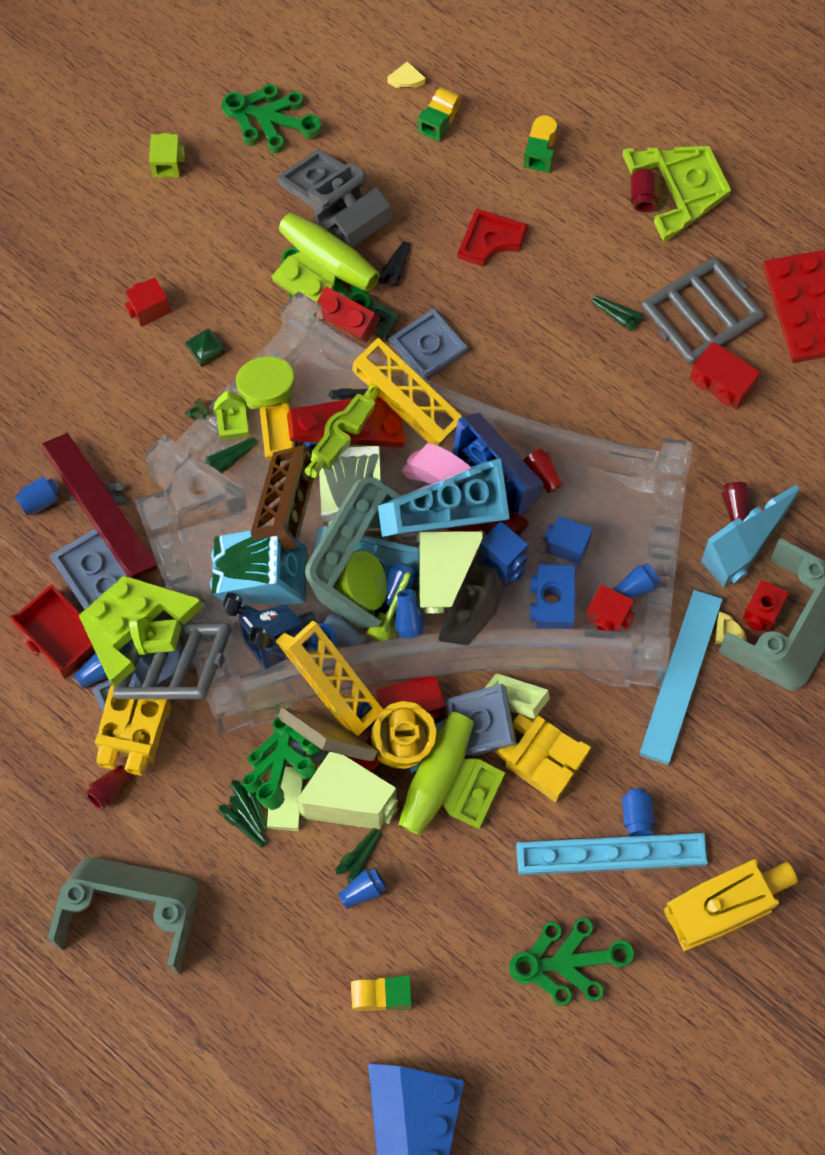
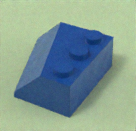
[452,413,544,520]
[368,1063,464,1155]

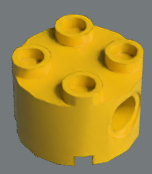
[371,701,436,769]

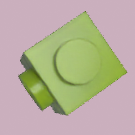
[149,133,186,178]

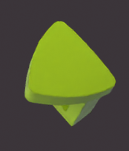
[213,391,250,441]
[129,618,182,655]

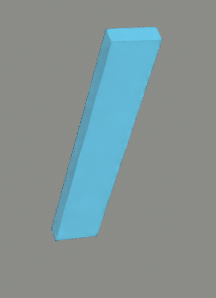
[639,590,722,765]
[516,833,708,876]

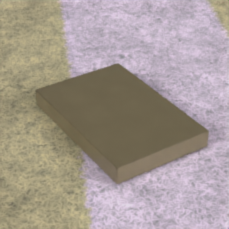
[278,707,377,761]

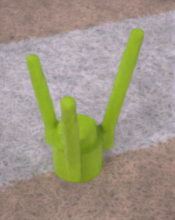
[366,572,418,643]

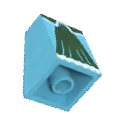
[210,530,307,604]

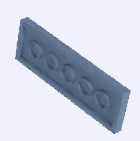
[50,529,194,687]

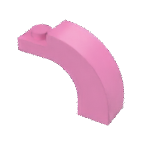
[401,443,471,484]

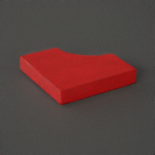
[457,208,528,266]

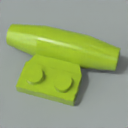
[271,213,380,309]
[398,711,505,836]

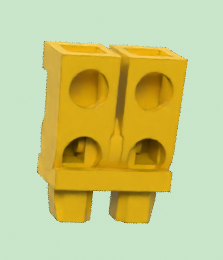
[95,685,172,776]
[495,714,591,803]

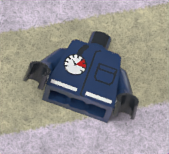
[223,592,317,669]

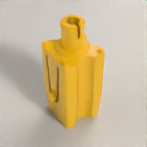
[663,859,798,952]

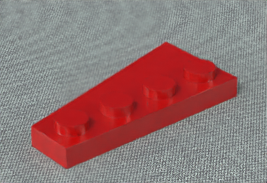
[287,396,406,448]

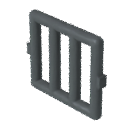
[641,257,765,364]
[113,623,231,700]

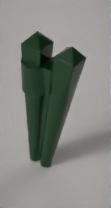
[591,295,643,331]
[185,398,210,419]
[205,437,259,476]
[230,780,268,833]
[219,796,268,848]
[335,828,381,884]

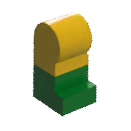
[418,87,462,142]
[523,115,557,173]
[351,975,412,1011]

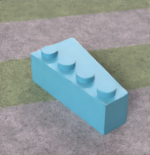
[378,458,510,537]

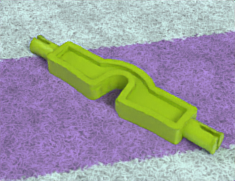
[305,385,380,478]

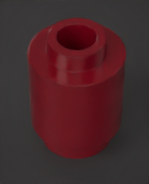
[630,168,659,212]

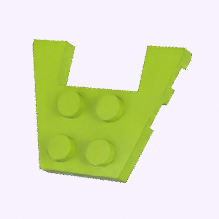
[622,146,731,242]
[79,576,203,687]

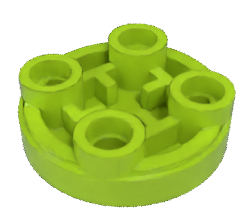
[236,356,295,409]
[334,549,387,612]

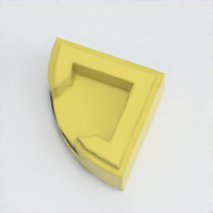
[387,62,425,89]
[715,612,747,644]

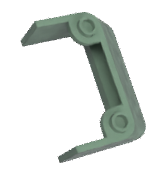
[305,477,400,628]
[718,538,825,691]
[47,857,199,975]

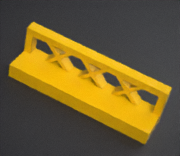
[352,338,462,447]
[276,621,383,737]

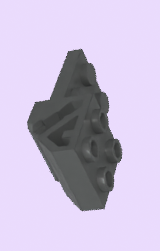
[277,149,393,247]

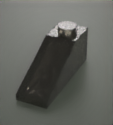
[438,565,505,646]

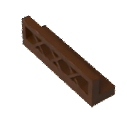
[250,445,314,551]

